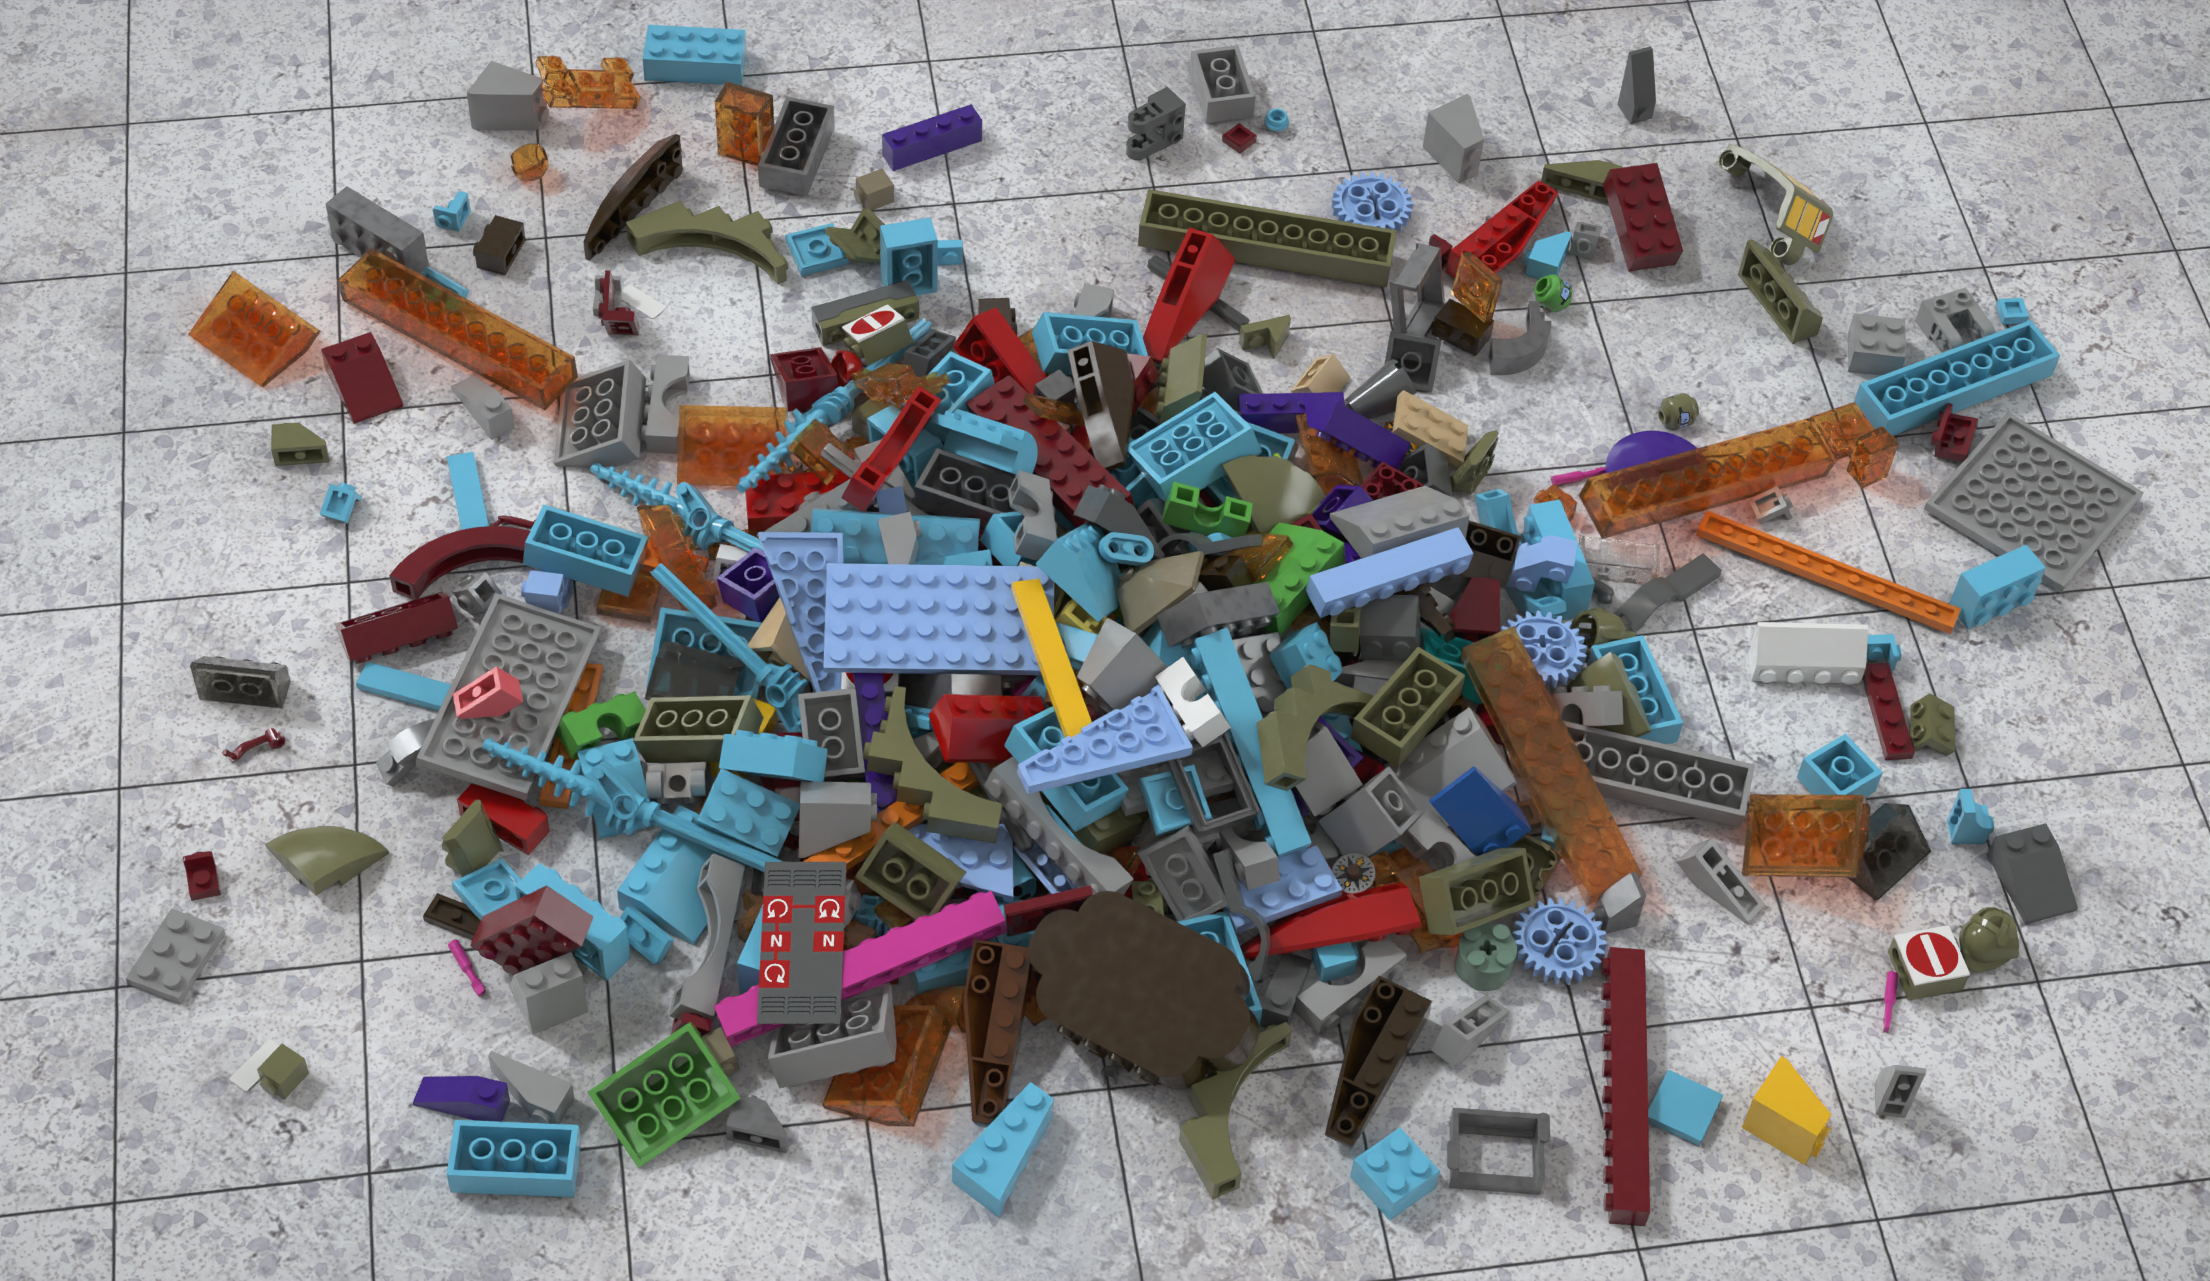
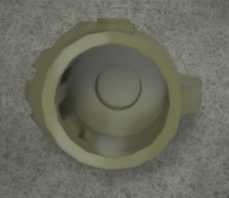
[1570,607,1636,655]
[1959,907,2019,972]

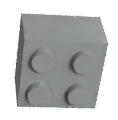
[1848,313,1906,376]

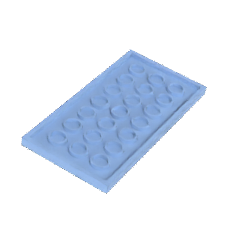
[823,563,1054,675]

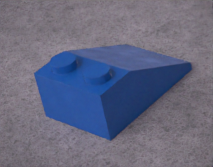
[1429,766,1532,856]

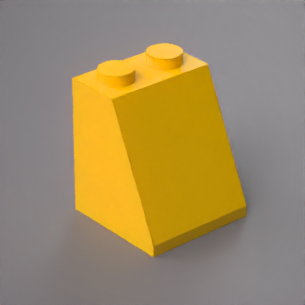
[1742,1055,1831,1165]

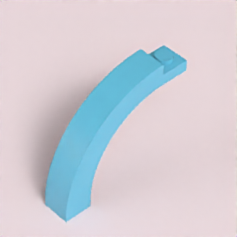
[1475,489,1567,619]

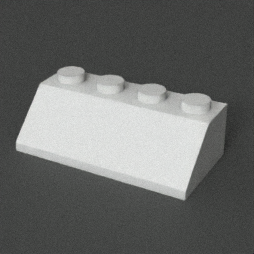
[1748,622,1868,685]

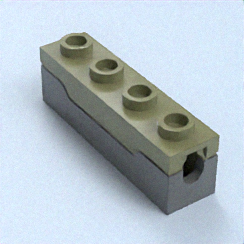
[811,280,919,346]

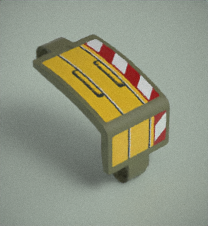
[1718,143,1833,265]

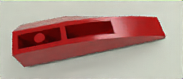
[1445,180,1559,285]
[1143,228,1235,364]
[1240,882,1422,961]

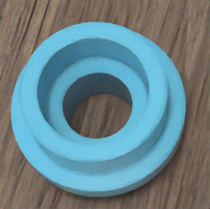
[1264,109,1289,131]

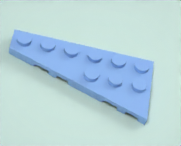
[758,532,843,692]
[1017,685,1193,794]
[861,824,1013,903]

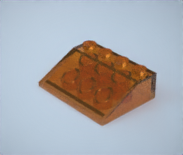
[188,271,321,387]
[677,405,788,486]
[1742,794,1871,878]
[822,1005,952,1127]

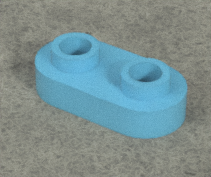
[1098,532,1154,566]

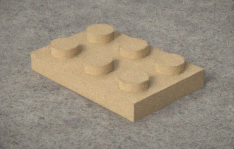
[1393,390,1469,468]

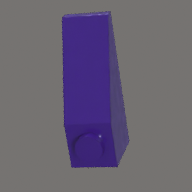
[413,1076,510,1122]

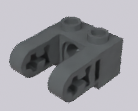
[1126,87,1186,160]

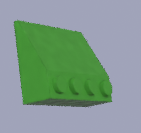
[1244,522,1346,637]
[587,1022,741,1168]

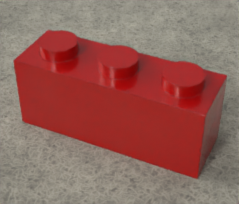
[457,783,550,856]

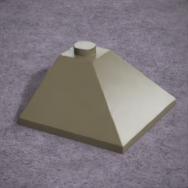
[1116,551,1204,635]

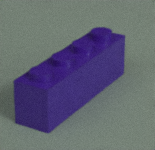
[882,104,982,171]
[1237,392,1345,434]

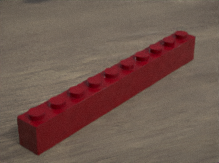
[1601,947,1650,1226]

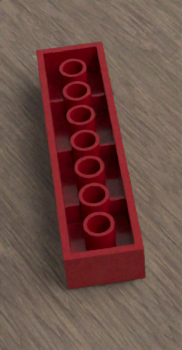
[966,375,1135,537]

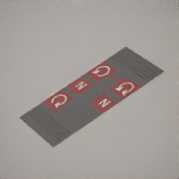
[757,862,846,1024]

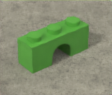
[1162,481,1253,538]
[556,692,646,760]

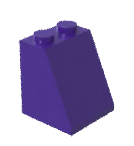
[1311,485,1373,544]

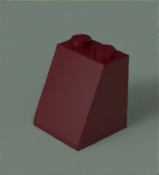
[1449,577,1500,648]

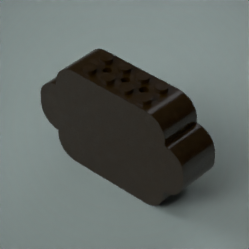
[1028,891,1259,1090]

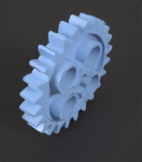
[1331,172,1413,232]
[1495,610,1587,689]
[1512,898,1607,985]

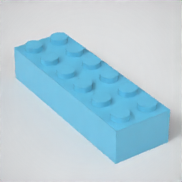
[811,508,980,564]

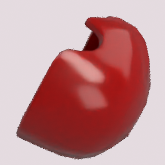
[831,350,863,387]

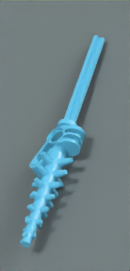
[737,318,932,493]
[590,462,763,552]
[651,563,897,792]
[482,738,784,872]

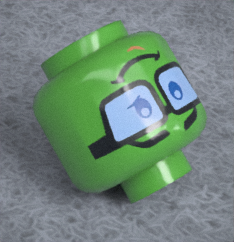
[1534,274,1573,312]

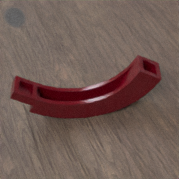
[389,526,530,600]

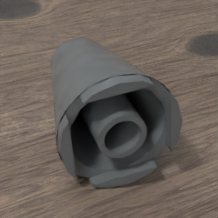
[1344,359,1416,419]

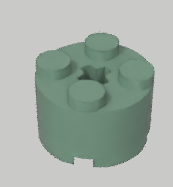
[1454,923,1517,991]

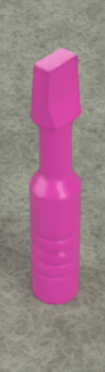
[1551,467,1605,486]
[448,939,487,997]
[1883,971,1899,1033]

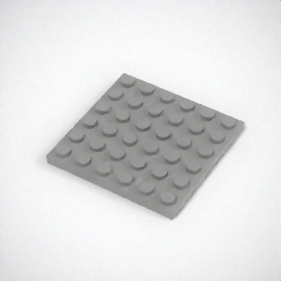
[1924,412,2144,593]

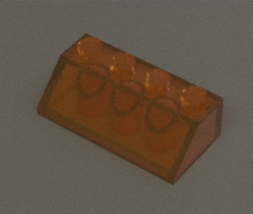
[1296,413,1364,496]
[636,505,719,612]

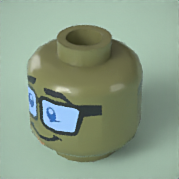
[1658,393,1699,430]

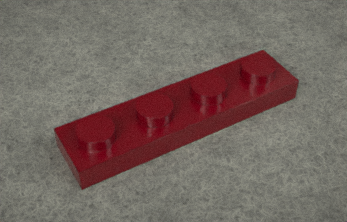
[1862,663,1915,760]

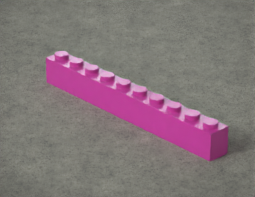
[714,891,1007,1048]

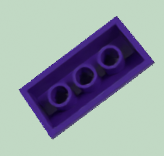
[1303,393,1410,470]

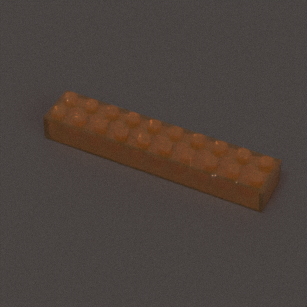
[337,248,578,410]
[1579,417,1838,539]
[1461,626,1642,906]

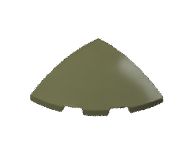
[1221,455,1326,540]
[1566,651,1651,738]
[265,826,389,896]

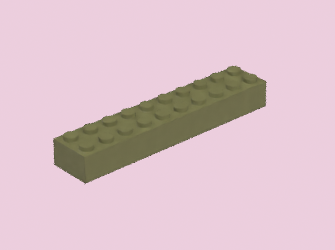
[1138,189,1397,287]

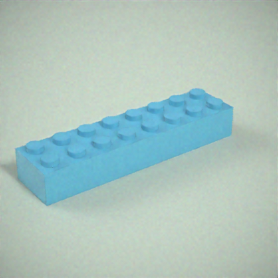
[1853,320,2060,440]
[1189,628,1312,859]

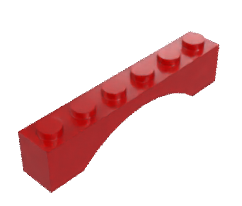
[841,386,941,513]

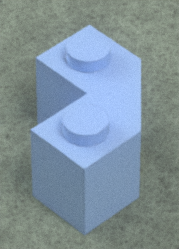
[1508,535,1578,593]
[521,569,573,613]

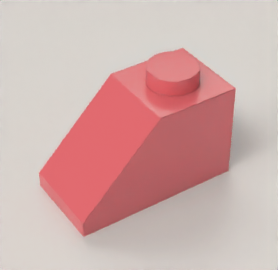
[453,666,523,719]

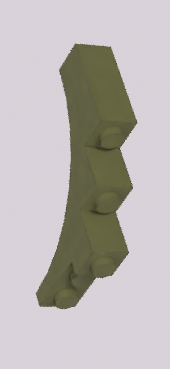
[626,201,788,285]
[1257,664,1373,791]
[863,686,1002,844]
[1179,1022,1292,1200]

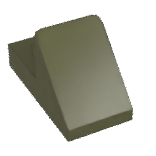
[1239,315,1291,359]

